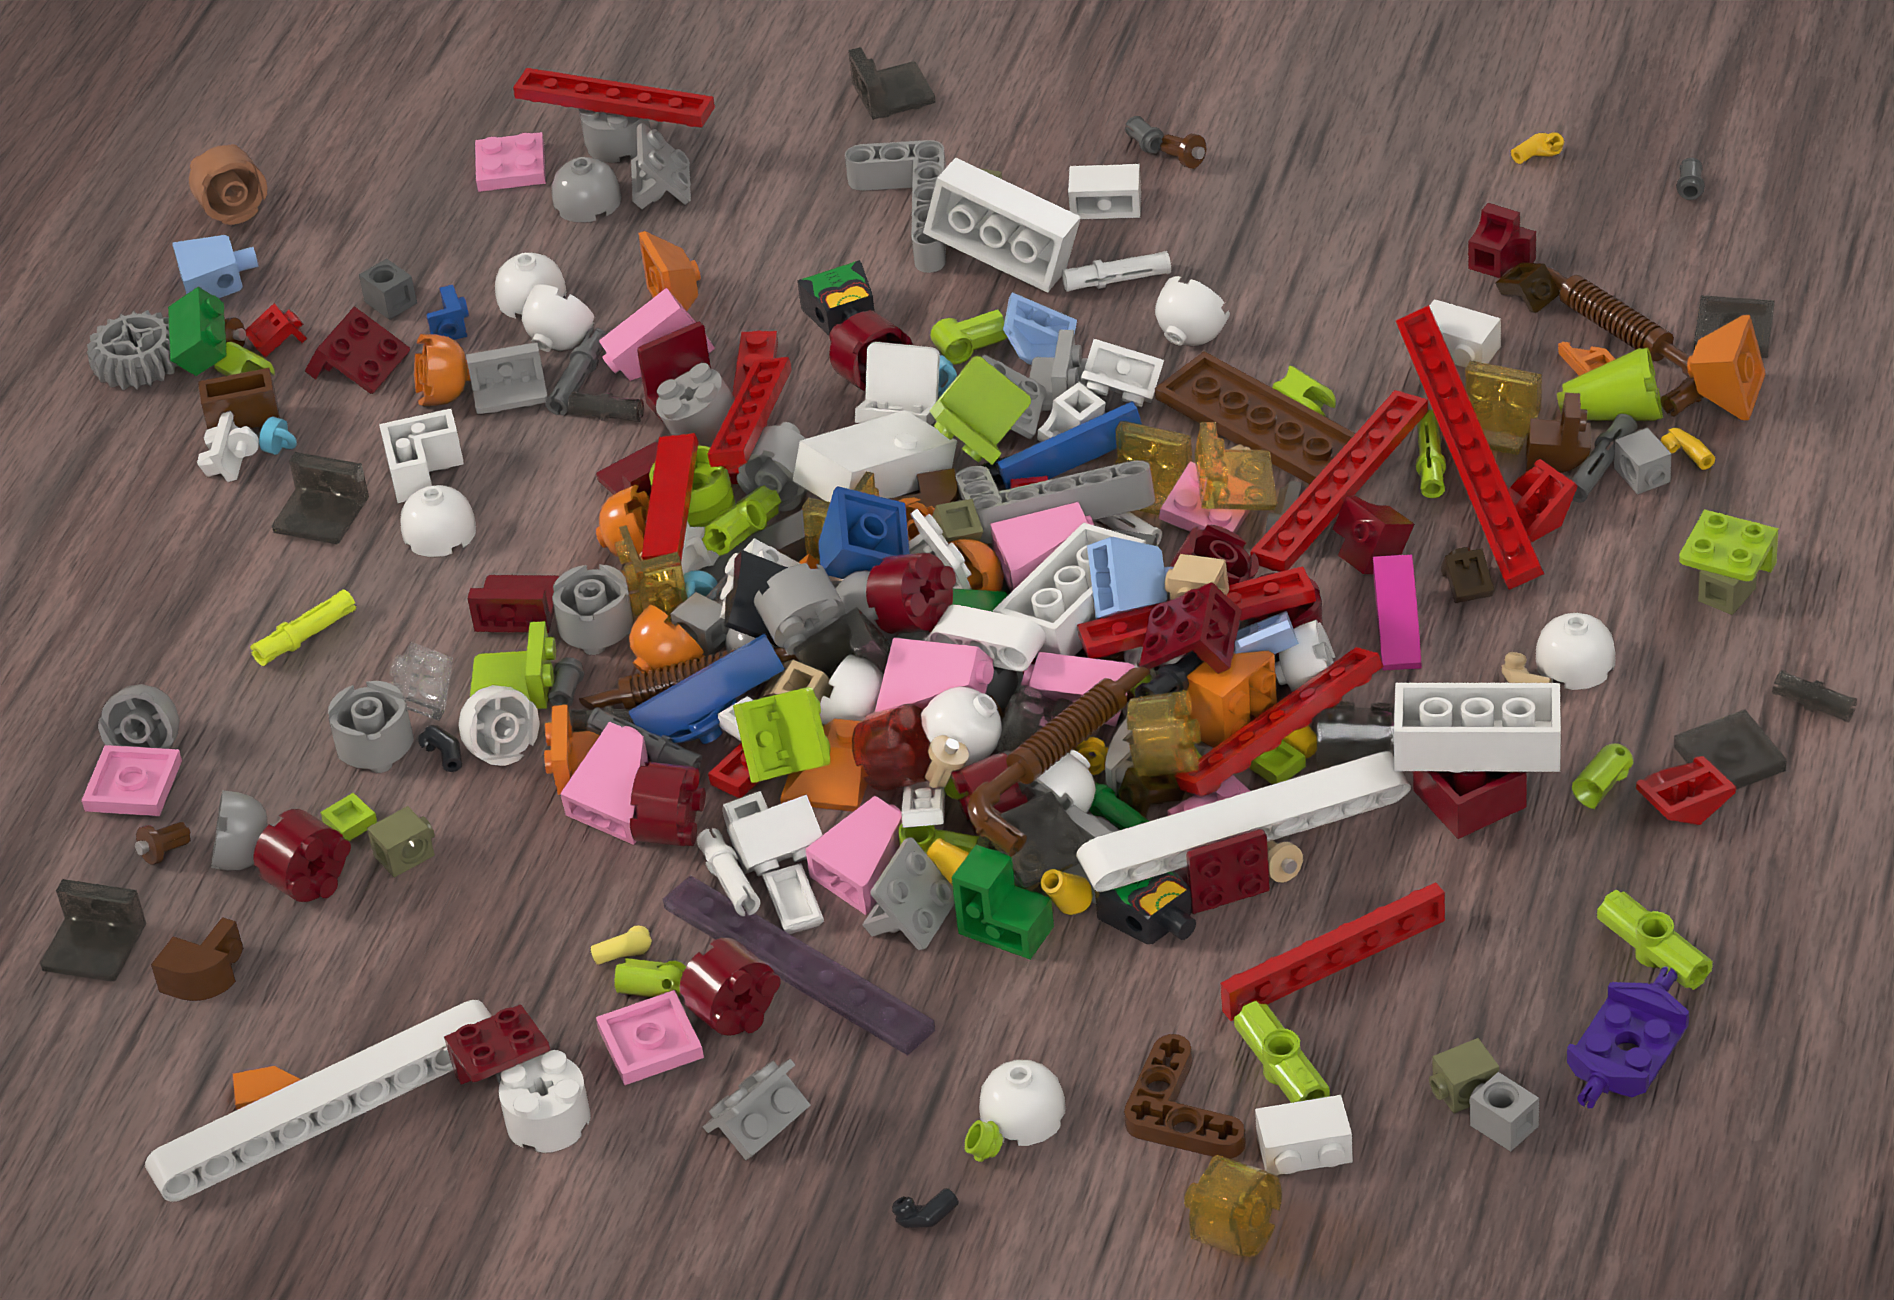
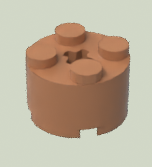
[189,144,267,225]

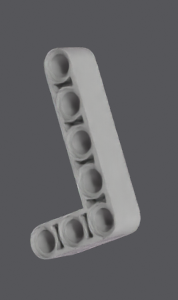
[845,140,946,273]
[956,461,1155,544]

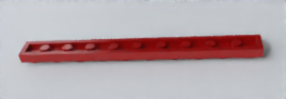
[1396,305,1545,590]

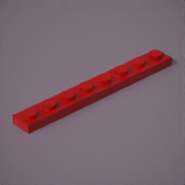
[1250,390,1428,572]

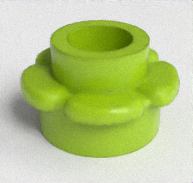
[965,1120,1003,1162]

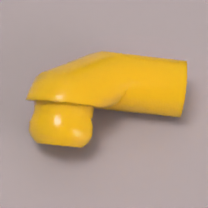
[1511,132,1564,164]
[1661,428,1715,470]

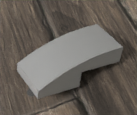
[1105,710,1149,796]

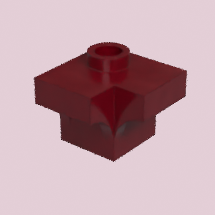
[1468,203,1536,279]
[1332,496,1415,574]

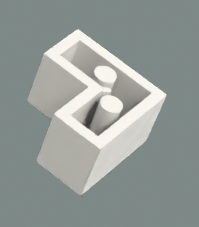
[379,409,464,503]

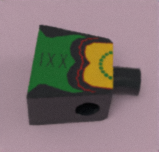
[797,260,875,335]
[1095,871,1196,944]

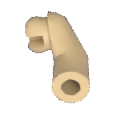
[1502,652,1552,683]

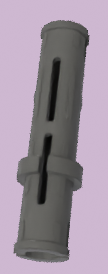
[545,328,607,415]
[1572,414,1637,503]
[587,707,702,769]

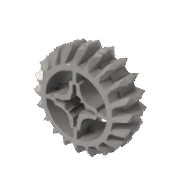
[87,310,178,390]

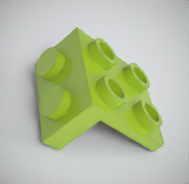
[929,356,1031,465]
[1679,509,1779,581]
[470,621,556,709]
[733,687,830,783]

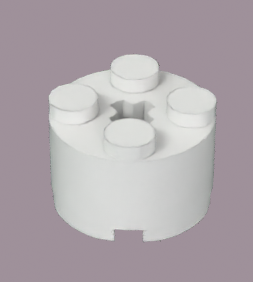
[499,1050,591,1153]

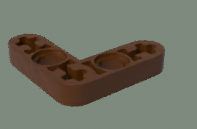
[1124,1034,1246,1159]

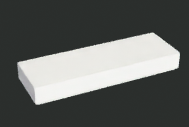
[901,780,945,828]

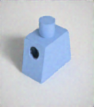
[172,235,259,298]
[1087,537,1174,619]

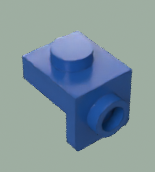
[427,284,469,340]

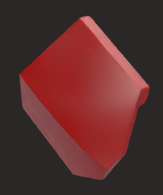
[1509,459,1578,543]
[1636,756,1736,825]

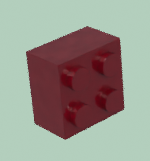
[1413,771,1527,839]

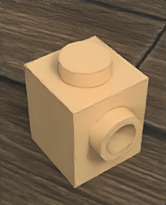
[1165,554,1229,600]

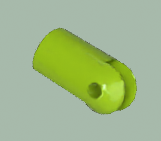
[214,342,275,376]
[1272,366,1336,417]
[1572,743,1634,809]
[614,958,686,997]

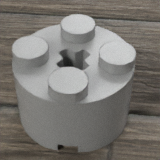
[579,108,651,163]
[656,363,735,447]
[736,422,808,511]
[754,563,845,655]
[552,564,634,655]
[328,681,414,773]

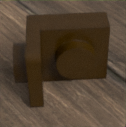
[1495,263,1560,313]
[1441,547,1494,603]
[1116,765,1185,817]

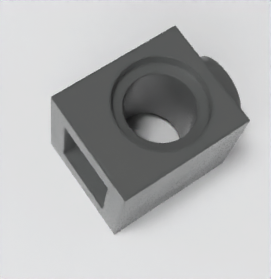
[359,258,417,320]

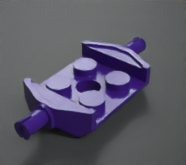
[1567,967,1689,1108]

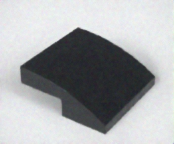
[724,550,788,647]

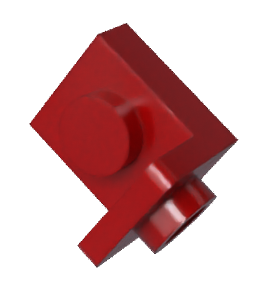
[245,303,307,357]

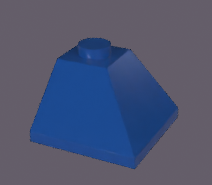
[819,486,910,579]

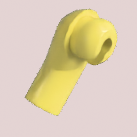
[591,925,652,965]

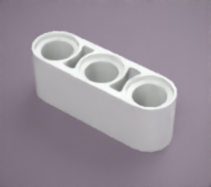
[929,605,1046,672]

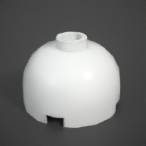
[495,253,567,318]
[1155,276,1230,346]
[522,284,595,352]
[401,485,476,557]
[1536,613,1615,690]
[1275,620,1335,692]
[820,654,884,725]
[459,685,540,766]
[921,686,1002,767]
[1018,750,1096,825]
[979,1060,1066,1146]

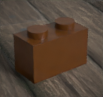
[198,368,280,429]

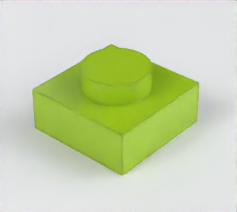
[1249,740,1306,784]
[320,793,377,841]

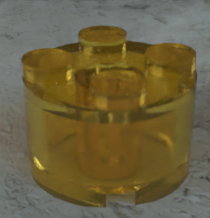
[1127,690,1201,777]
[1184,1155,1282,1257]

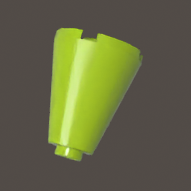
[1557,347,1663,421]

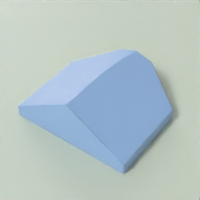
[1003,292,1077,365]
[1233,611,1299,654]

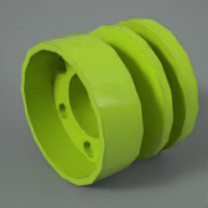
[649,446,736,527]

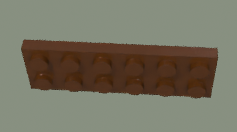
[1155,351,1356,485]

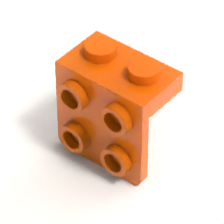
[544,705,600,795]

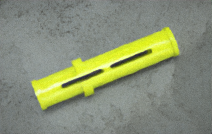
[250,589,356,666]

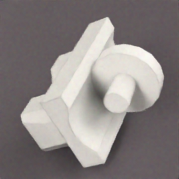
[197,411,259,482]

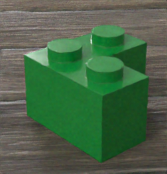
[952,845,1054,960]

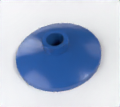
[669,698,737,744]

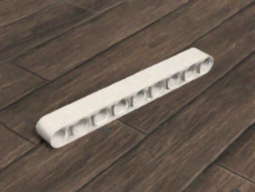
[1076,751,1411,892]
[145,1000,492,1202]

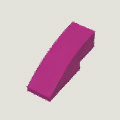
[1373,554,1422,671]

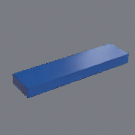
[997,401,1145,490]
[628,634,785,737]

